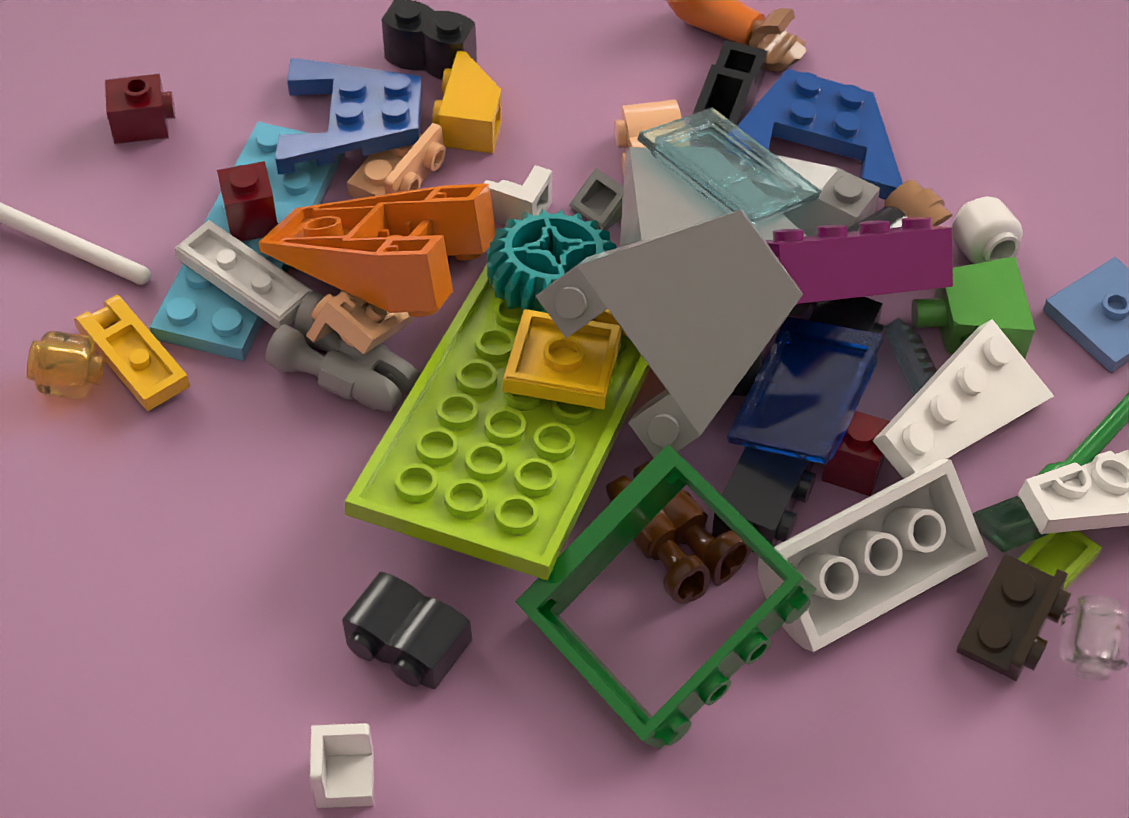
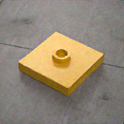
[502,309,623,410]

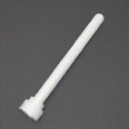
[0,203,151,285]

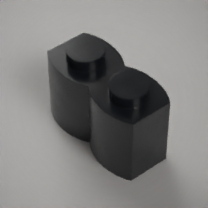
[381,0,477,80]
[342,572,472,689]

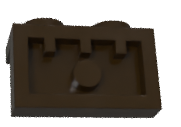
[956,554,1071,682]

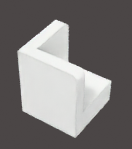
[484,165,552,225]
[310,723,374,808]

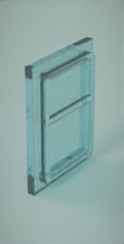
[637,108,822,225]

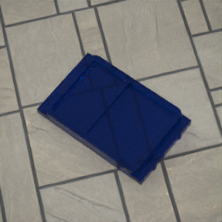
[727,317,883,464]

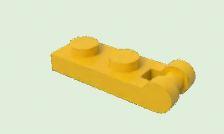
[74,294,190,412]

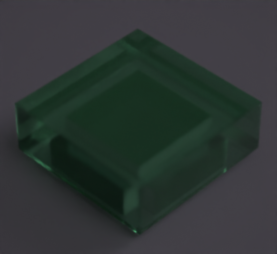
[973,496,1048,553]

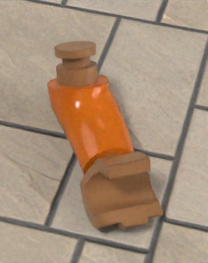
[667,0,807,72]

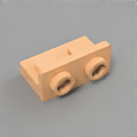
[347,123,446,199]
[306,290,415,355]

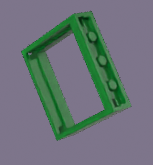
[515,444,817,749]

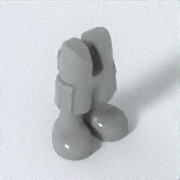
[265,291,420,413]

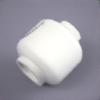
[952,197,1023,264]

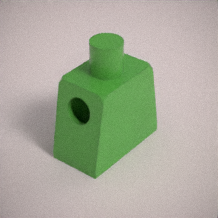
[911,257,1035,359]

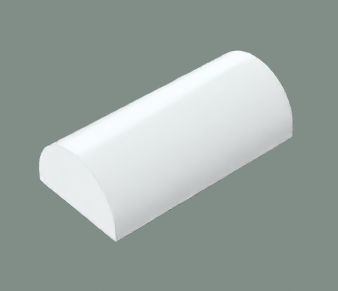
[758,459,988,652]

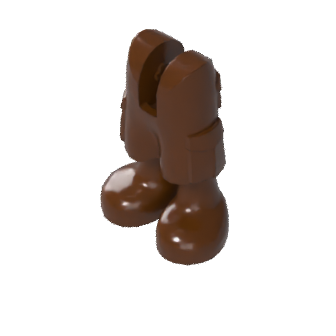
[606,461,752,603]

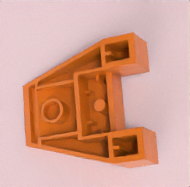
[258,183,496,317]

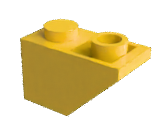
[432,51,502,154]

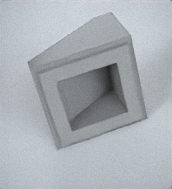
[569,168,624,230]

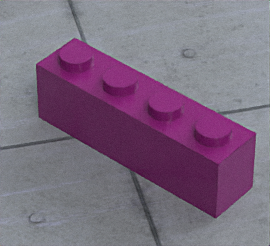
[765,217,953,304]

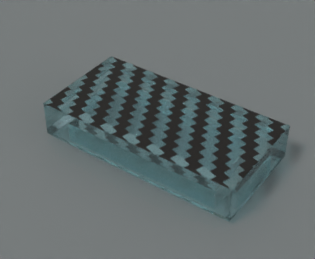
[884,318,937,396]

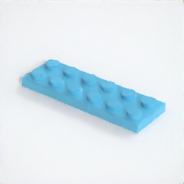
[150,122,345,361]

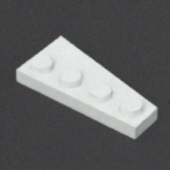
[873,319,1054,479]
[1018,449,1129,534]

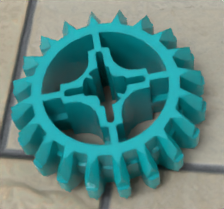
[487,208,617,313]

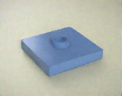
[1043,257,1129,373]

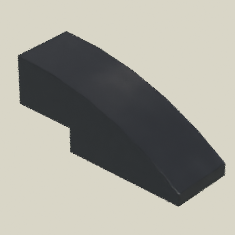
[685,40,767,152]

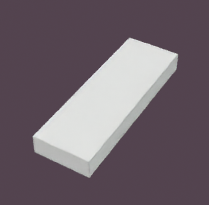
[174,220,313,329]

